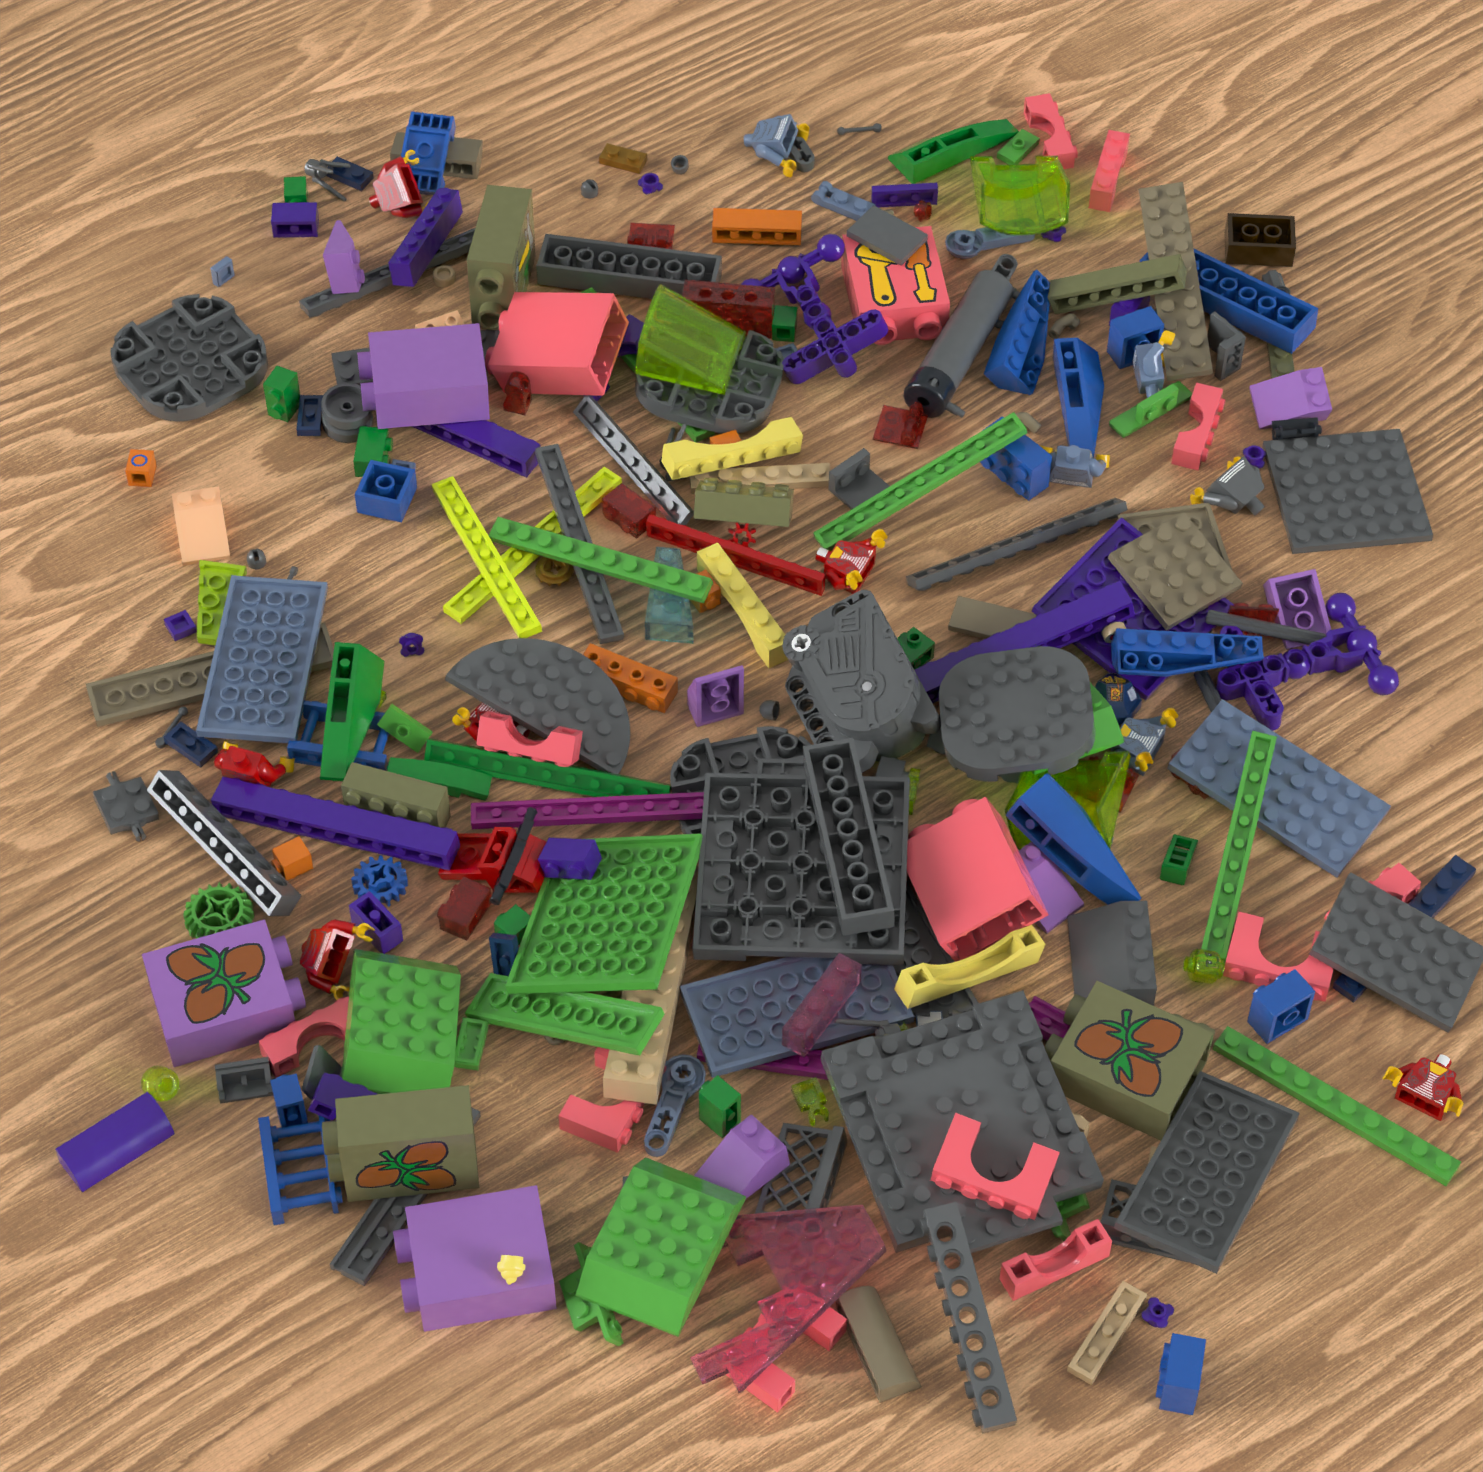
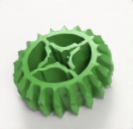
[183,882,255,939]

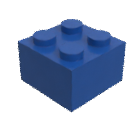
[1107,306,1164,369]
[355,460,417,523]
[1247,969,1315,1044]
[1155,1333,1206,1415]

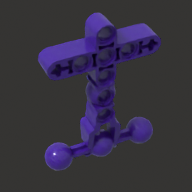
[738,234,888,384]
[1216,593,1399,731]

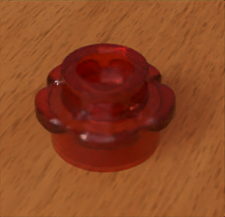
[914,200,932,222]

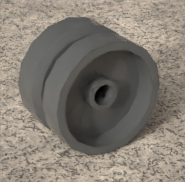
[321,383,373,443]

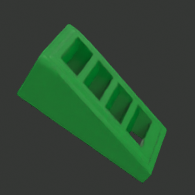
[1160,834,1198,885]

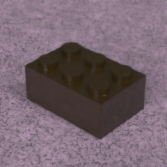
[1224,213,1296,267]

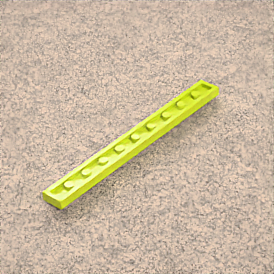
[443,467,622,624]
[431,476,543,638]

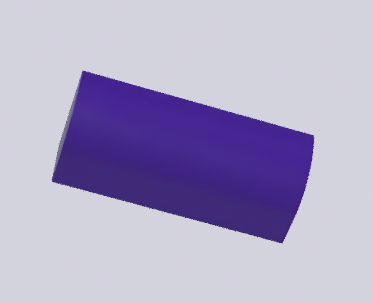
[55,1091,175,1192]

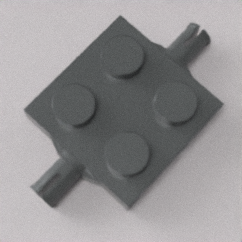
[93,771,159,842]

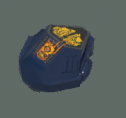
[1095,673,1142,727]

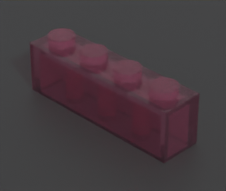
[782,953,862,1057]

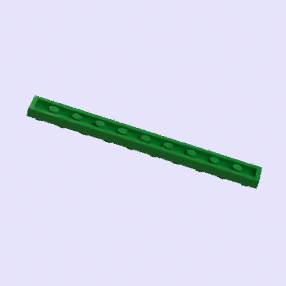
[424,738,671,797]

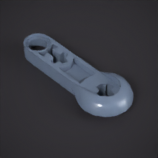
[945,220,1036,259]
[644,1054,706,1157]

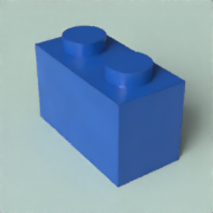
[270,1073,308,1127]

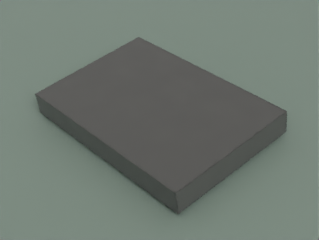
[847,205,928,266]

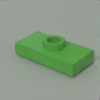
[997,129,1040,167]
[377,704,433,753]
[454,1017,489,1071]

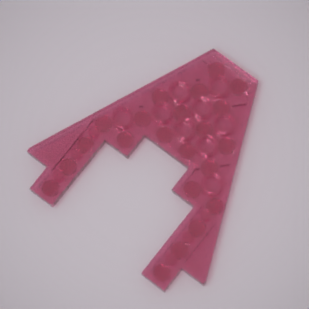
[690,1205,886,1394]

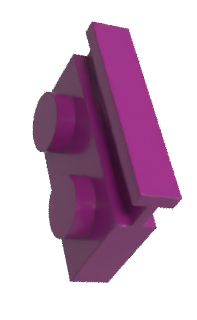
[1029,996,1070,1041]

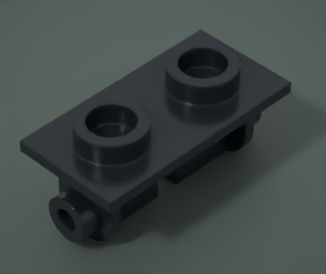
[1272,417,1322,440]

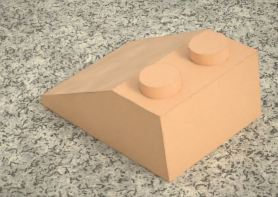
[172,486,231,566]

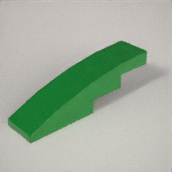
[386,757,492,801]

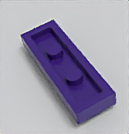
[871,183,938,208]

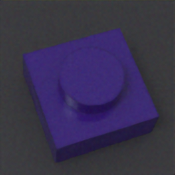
[164,610,197,641]

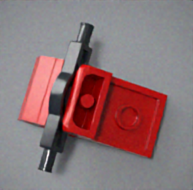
[438,807,546,905]

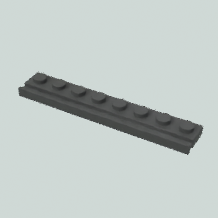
[330,1108,481,1286]

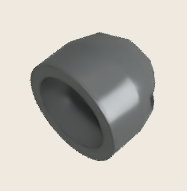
[671,155,689,175]
[581,179,598,199]
[246,548,266,570]
[759,700,780,721]

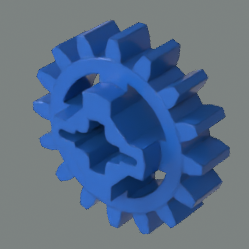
[351,855,408,907]

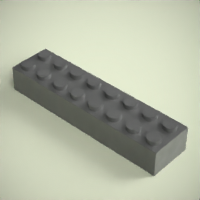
[536,234,722,307]
[803,738,894,936]

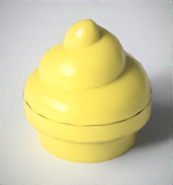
[497,1255,526,1285]

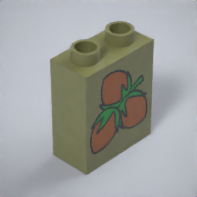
[1044,981,1214,1141]
[322,1085,479,1202]

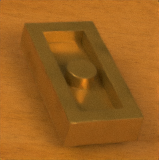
[599,143,647,174]

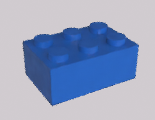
[980,417,1052,501]

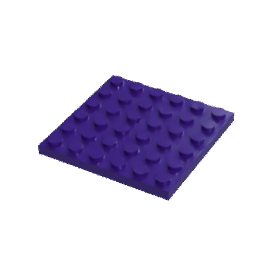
[1032,517,1234,701]

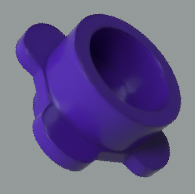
[638,173,663,194]
[1041,220,1066,242]
[1243,445,1266,468]
[399,633,425,657]
[1141,1297,1174,1328]

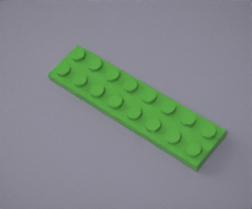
[465,973,665,1056]

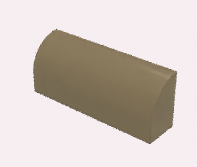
[390,132,483,179]
[948,596,1037,639]
[836,1286,921,1403]

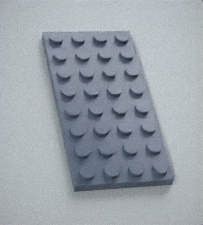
[196,575,328,743]
[1167,699,1391,878]
[680,957,914,1078]

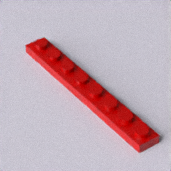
[646,514,826,596]

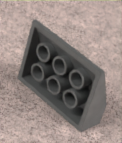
[1067,901,1157,1006]

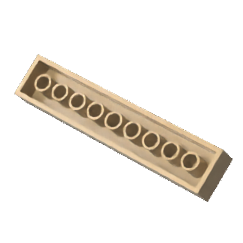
[603,879,698,1105]

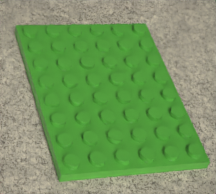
[505,834,703,994]

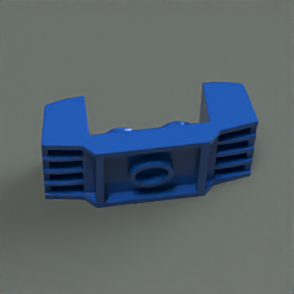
[401,111,456,195]

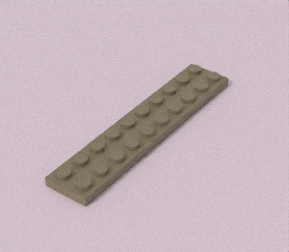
[1138,182,1213,381]
[86,623,334,727]

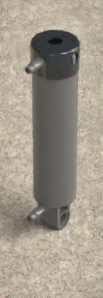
[903,254,1020,418]

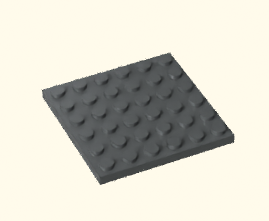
[1262,429,1433,554]

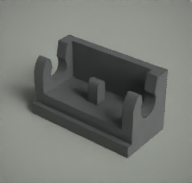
[215,1057,273,1104]

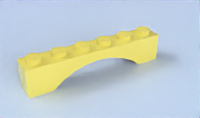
[661,417,803,480]
[697,543,788,668]
[894,925,1046,1009]

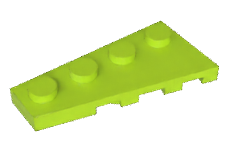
[197,560,247,645]

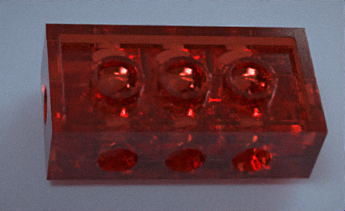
[681,280,775,339]

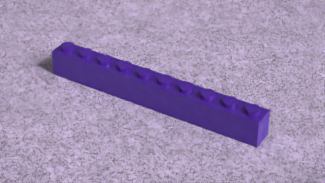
[915,581,1135,704]
[211,777,460,870]

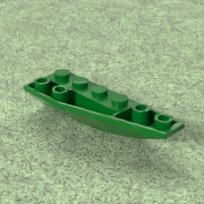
[888,119,1019,184]
[320,642,385,781]

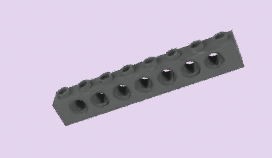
[147,770,302,916]
[920,1201,1017,1434]

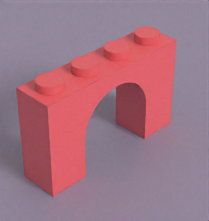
[1223,912,1334,1002]
[559,1047,666,1153]
[931,1113,1060,1220]
[723,1281,847,1413]

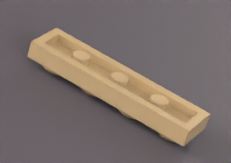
[1067,1281,1147,1385]

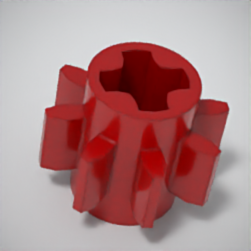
[728,522,756,547]

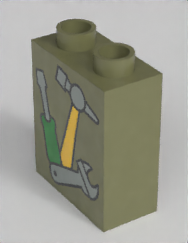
[467,185,536,330]

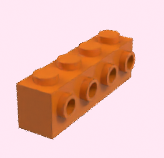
[712,208,802,245]
[583,643,678,714]

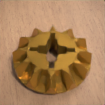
[535,557,574,587]

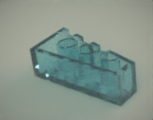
[645,547,694,644]

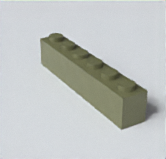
[1048,254,1187,314]

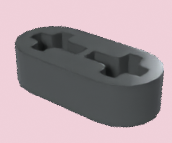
[789,137,815,172]

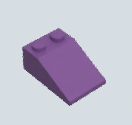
[323,220,365,294]
[1249,367,1332,430]
[1263,569,1331,650]
[687,665,744,727]
[1019,842,1084,934]
[694,1114,790,1200]

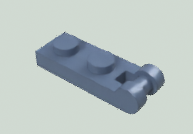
[811,181,875,221]

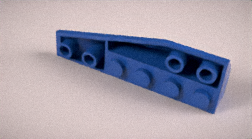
[984,270,1050,395]
[1052,338,1104,458]
[1111,628,1264,677]
[1006,773,1142,905]

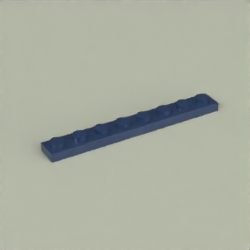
[1333,855,1476,1003]

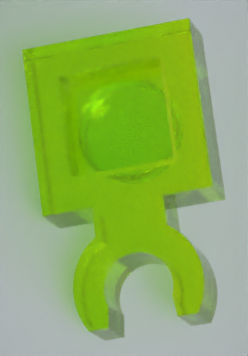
[909,768,921,815]
[791,1077,829,1126]

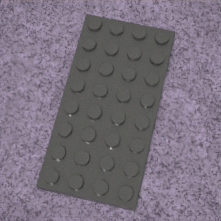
[1114,1071,1300,1274]

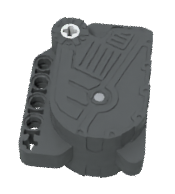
[782,590,941,773]

